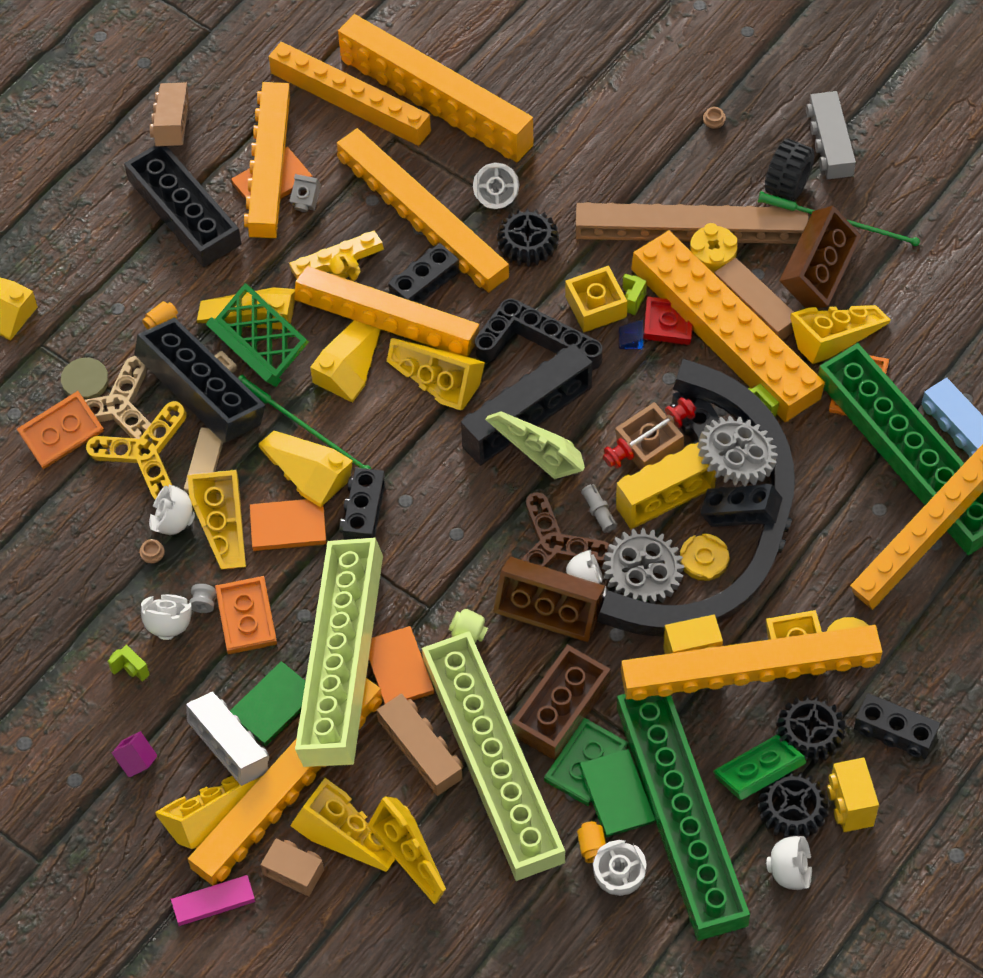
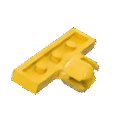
[289,231,384,282]

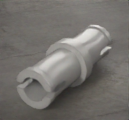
[581,484,617,533]

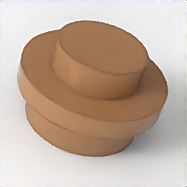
[703,107,726,128]
[140,539,165,563]

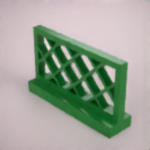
[206,283,309,387]

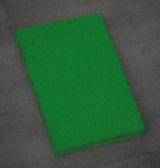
[230,661,306,747]
[544,718,629,806]
[713,735,806,800]
[579,749,655,838]

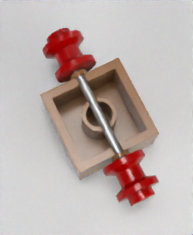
[603,397,696,470]

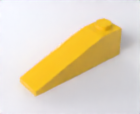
[197,287,295,330]
[790,305,891,364]
[310,320,381,403]
[387,338,485,411]
[155,776,262,849]
[290,778,395,872]
[367,797,446,904]

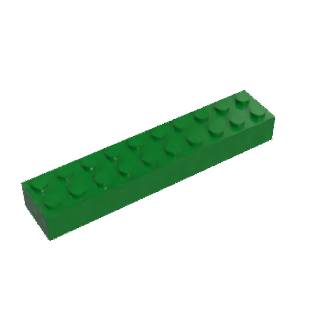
[818,343,983,556]
[617,694,750,941]

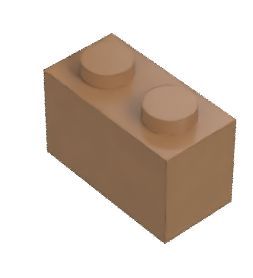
[261,839,324,896]

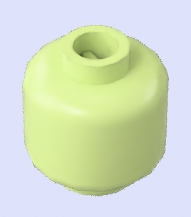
[448,609,488,643]

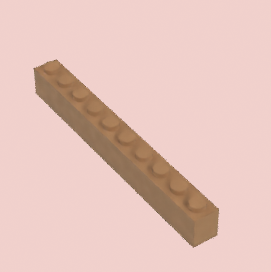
[576,202,808,244]

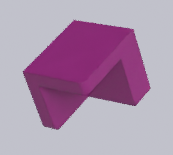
[112,731,157,777]

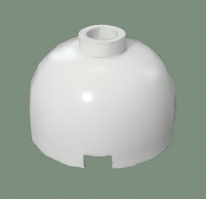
[473,163,520,209]
[149,485,195,535]
[566,550,607,598]
[141,594,192,640]
[767,836,812,890]
[593,840,646,896]

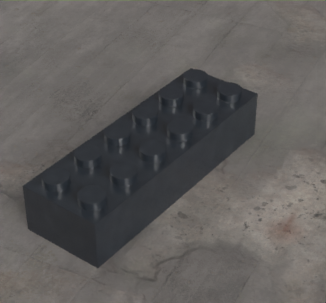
[124,145,242,268]
[134,317,265,443]
[461,344,592,466]

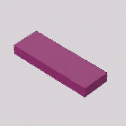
[171,875,255,926]

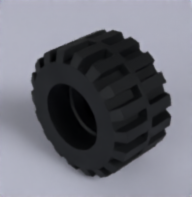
[765,138,814,201]

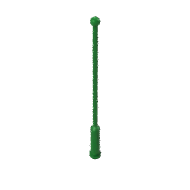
[757,191,920,246]
[238,375,371,469]

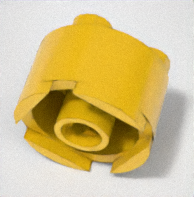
[690,223,737,274]

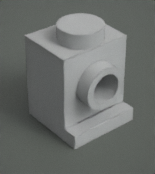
[290,174,321,212]

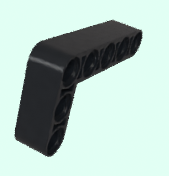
[475,299,602,370]

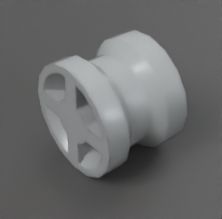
[189,584,216,613]

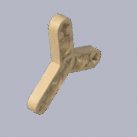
[85,356,158,449]

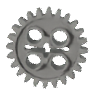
[697,416,778,486]
[602,528,684,604]

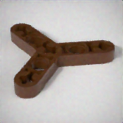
[521,492,609,568]

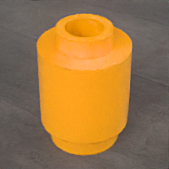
[142,301,178,330]
[577,822,606,863]

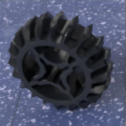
[497,208,559,267]
[776,695,846,764]
[758,772,829,839]

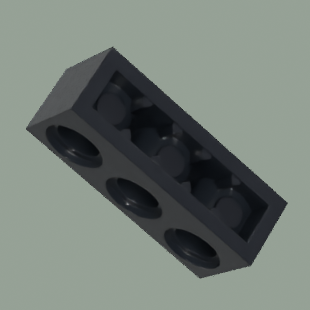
[388,243,460,304]
[670,392,719,444]
[339,467,385,540]
[700,484,783,527]
[854,693,940,759]

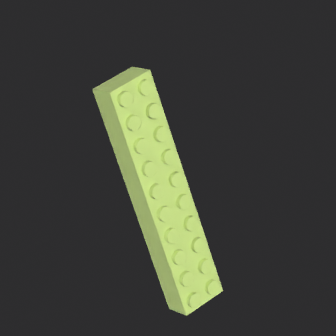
[295,538,383,767]
[422,631,565,881]

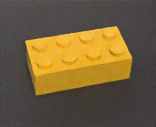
[616,442,716,529]

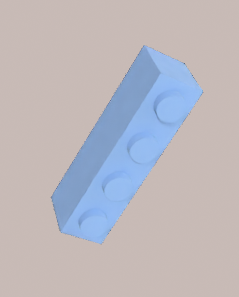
[922,378,983,458]

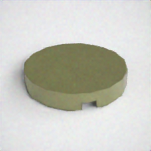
[61,358,109,400]

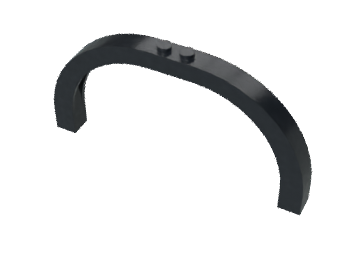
[597,359,795,637]

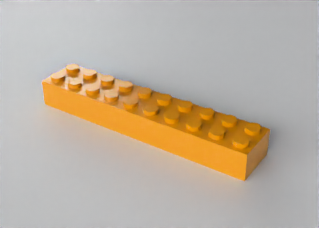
[338,14,534,163]
[631,231,825,422]

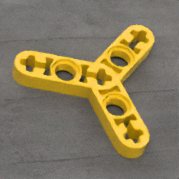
[86,401,186,500]

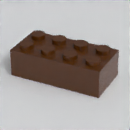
[779,206,861,309]
[493,556,605,642]
[512,644,611,760]

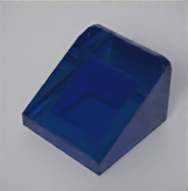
[619,320,643,349]

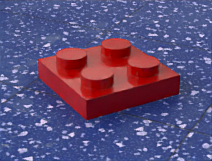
[643,297,692,345]

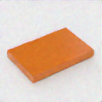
[231,147,313,200]
[17,391,104,469]
[250,499,327,551]
[215,576,277,654]
[369,626,434,705]

